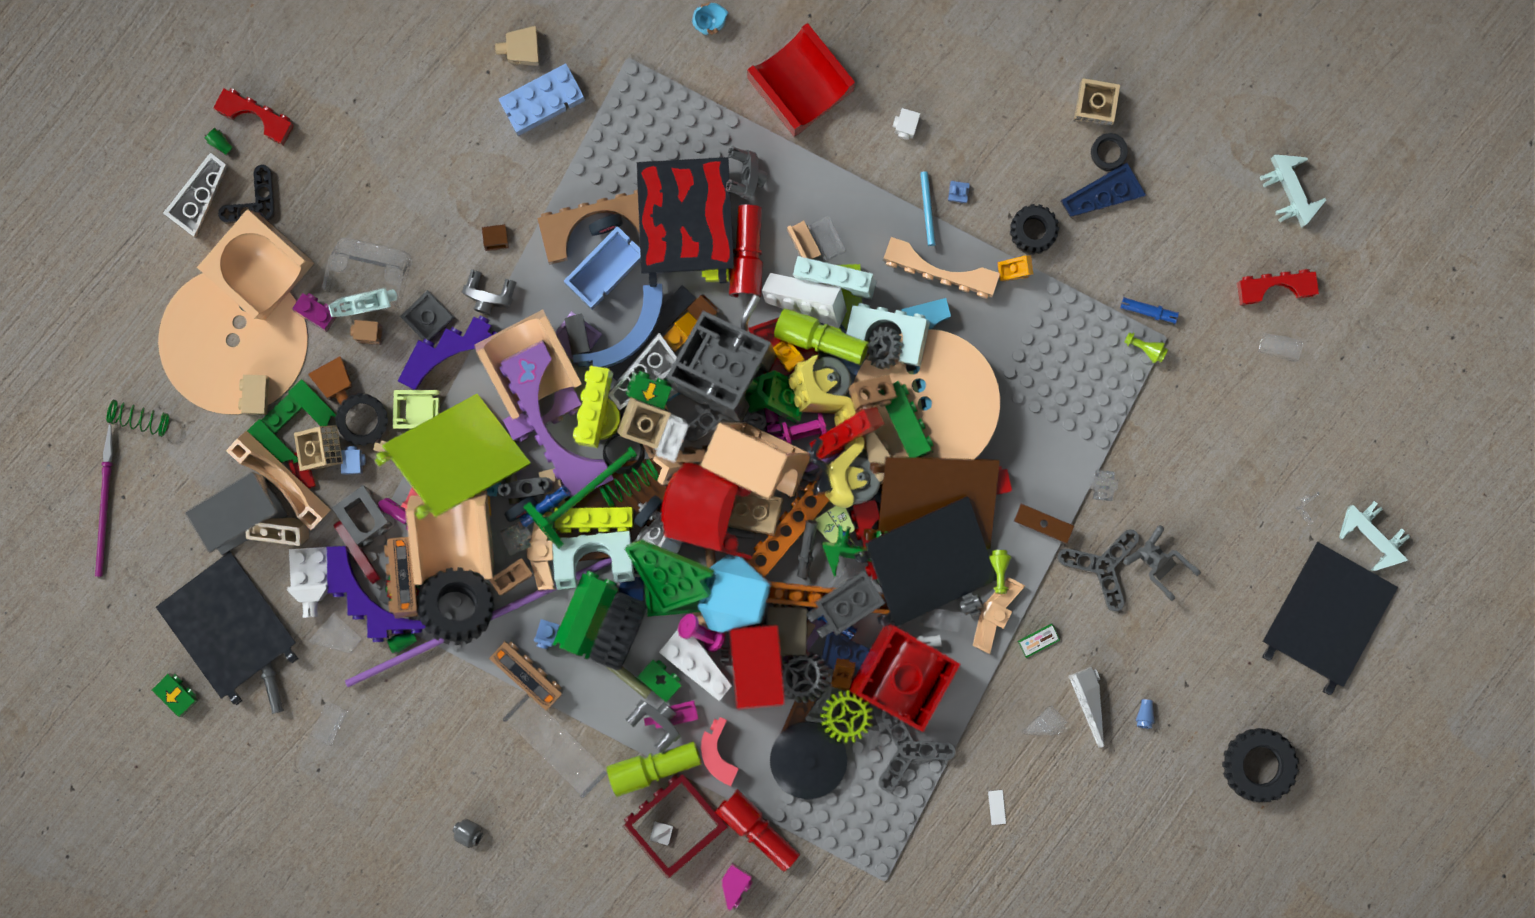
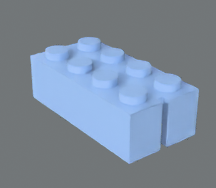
[499,64,585,136]
[564,226,641,310]

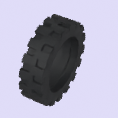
[335,393,388,446]

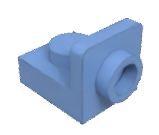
[534,619,560,649]

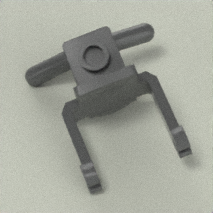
[1124,525,1200,601]

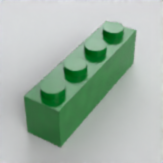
[878,381,934,457]

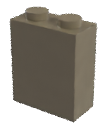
[768,604,808,656]

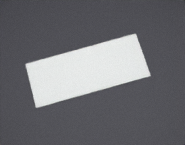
[988,790,1006,825]

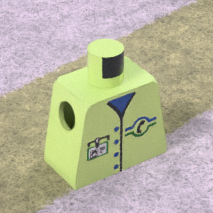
[814,506,855,546]

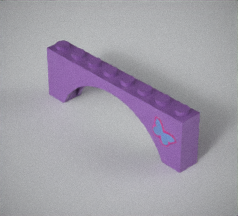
[499,340,613,498]

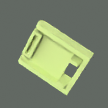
[393,390,440,429]

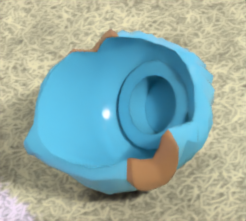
[692,2,728,35]

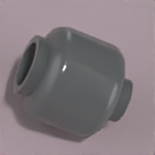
[453,819,483,848]

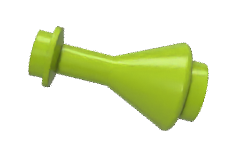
[1124,332,1168,363]
[989,550,1012,594]

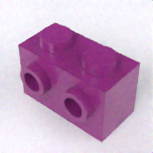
[292,293,337,333]

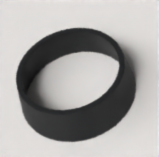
[603,433,645,474]

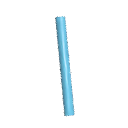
[920,171,935,246]

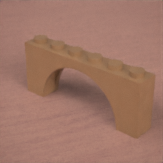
[537,190,639,265]

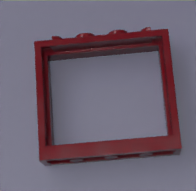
[622,774,728,879]

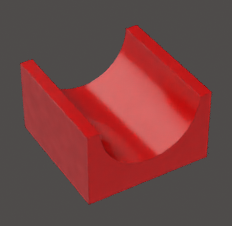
[747,23,855,137]
[849,624,961,732]
[730,626,784,709]

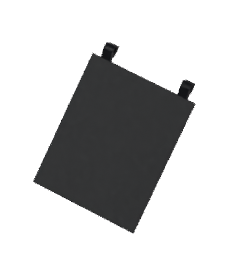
[854,496,997,627]
[1262,542,1398,695]
[156,551,299,706]

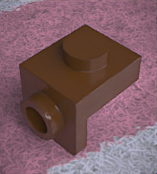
[830,658,856,691]

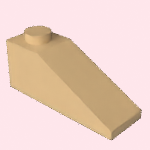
[246,518,309,546]

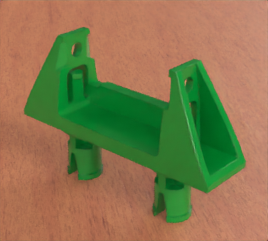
[822,525,887,582]

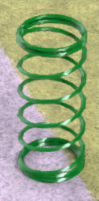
[106,399,169,437]
[599,459,659,508]

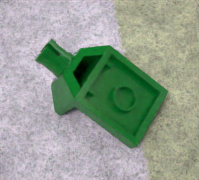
[745,370,802,423]

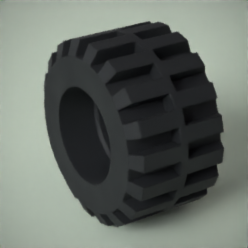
[1010,204,1059,255]

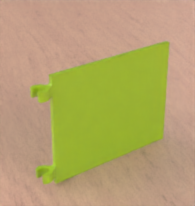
[375,394,530,520]

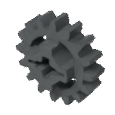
[867,327,903,369]

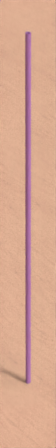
[345,447,845,687]

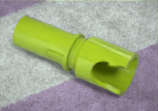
[774,308,869,365]
[606,741,702,797]

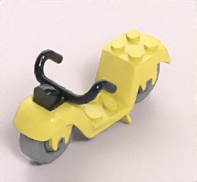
[789,355,880,508]

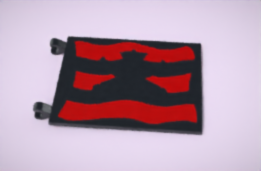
[637,157,734,287]

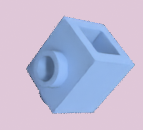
[341,446,366,475]

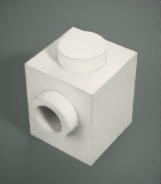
[893,108,920,140]

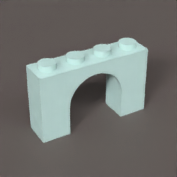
[793,256,877,300]
[846,303,930,367]
[553,531,634,590]

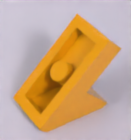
[997,255,1034,281]
[662,312,697,352]
[773,341,804,372]

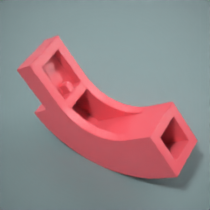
[701,717,739,786]

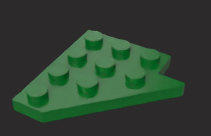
[624,539,715,613]

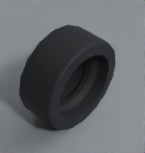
[1090,133,1128,171]

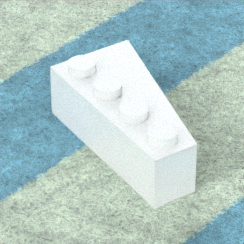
[163,153,227,238]
[762,273,847,329]
[609,333,677,410]
[659,629,732,701]

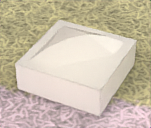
[650,821,673,845]

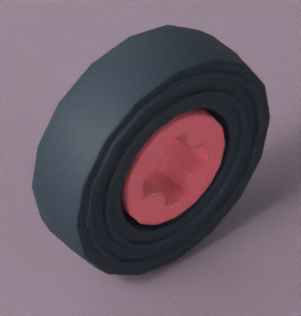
[589,214,623,236]
[504,496,537,523]

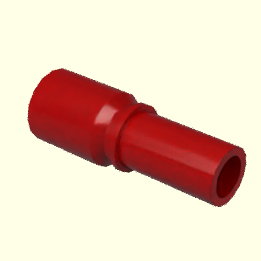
[729,205,763,298]
[715,788,800,872]

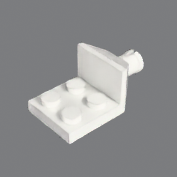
[287,547,327,618]

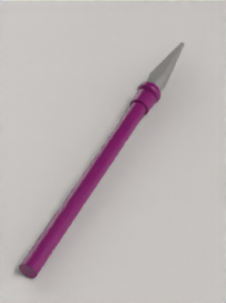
[95,424,113,577]

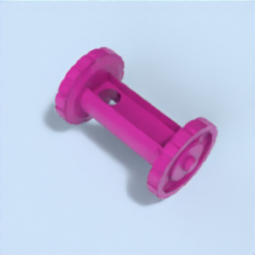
[782,413,827,444]
[678,614,725,652]

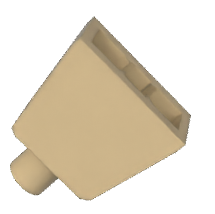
[495,26,540,66]

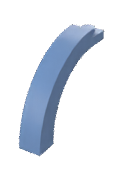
[573,283,663,368]

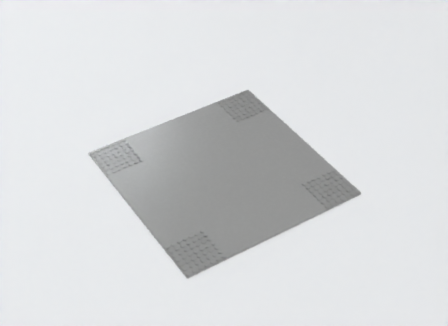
[344,58,1166,881]

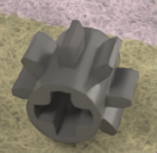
[960,592,984,617]

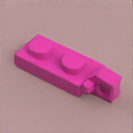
[644,700,698,728]

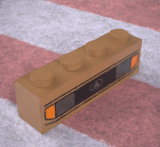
[384,537,418,618]
[489,641,563,711]

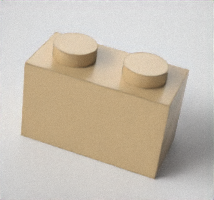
[238,375,269,415]

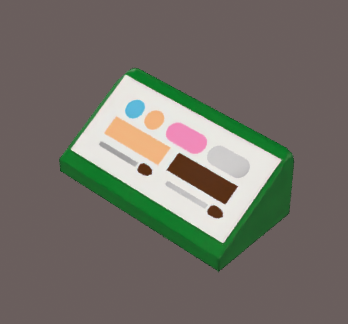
[1017,623,1060,658]

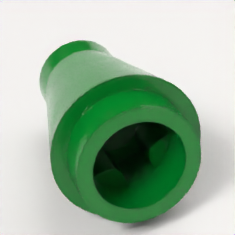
[204,127,233,155]
[387,632,417,654]

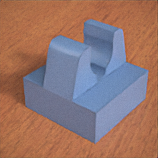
[948,181,970,203]

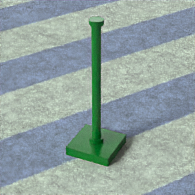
[524,447,638,549]

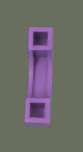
[503,387,582,443]

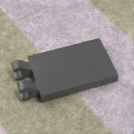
[806,570,885,638]

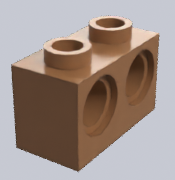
[350,320,383,345]
[849,375,896,410]
[489,558,534,596]

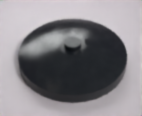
[770,721,847,799]

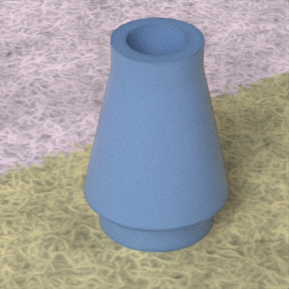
[1136,699,1155,729]

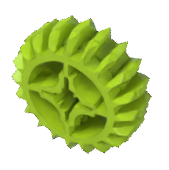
[821,690,873,743]

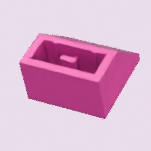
[721,863,753,911]

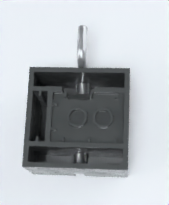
[666,295,777,423]

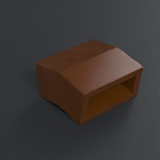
[482,224,509,251]
[687,294,720,321]

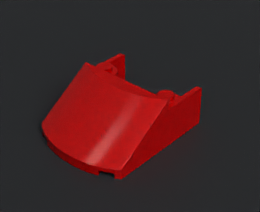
[661,462,753,560]

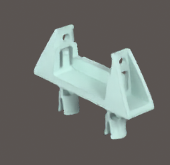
[1260,155,1326,227]
[328,288,397,317]
[1339,501,1410,571]

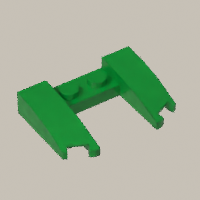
[247,379,336,463]

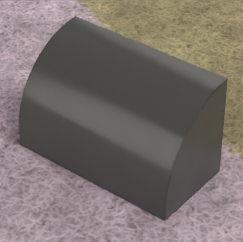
[564,313,591,357]

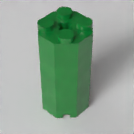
[552,571,619,660]

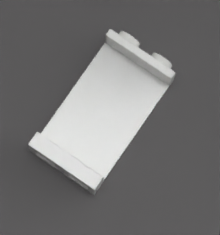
[654,414,688,462]

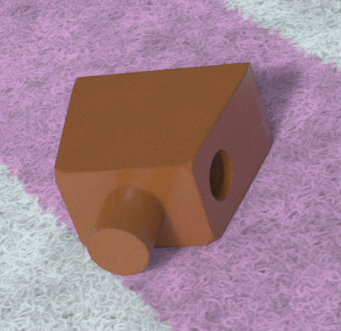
[308,356,353,405]

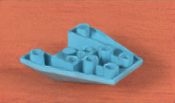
[698,554,770,633]

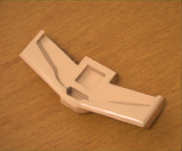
[526,512,557,591]
[973,578,1025,654]

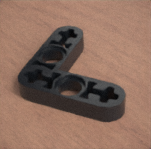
[218,164,275,224]

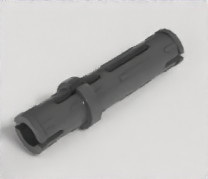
[797,520,818,578]
[261,662,284,714]

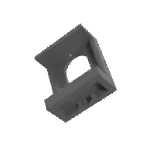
[332,485,393,547]

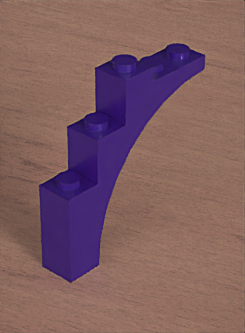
[398,315,497,390]
[326,546,426,642]

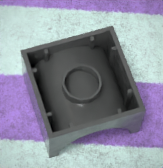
[185,472,289,556]

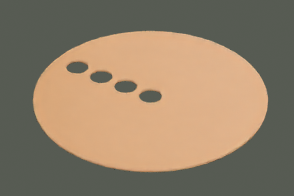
[158,273,307,414]
[850,329,1000,459]

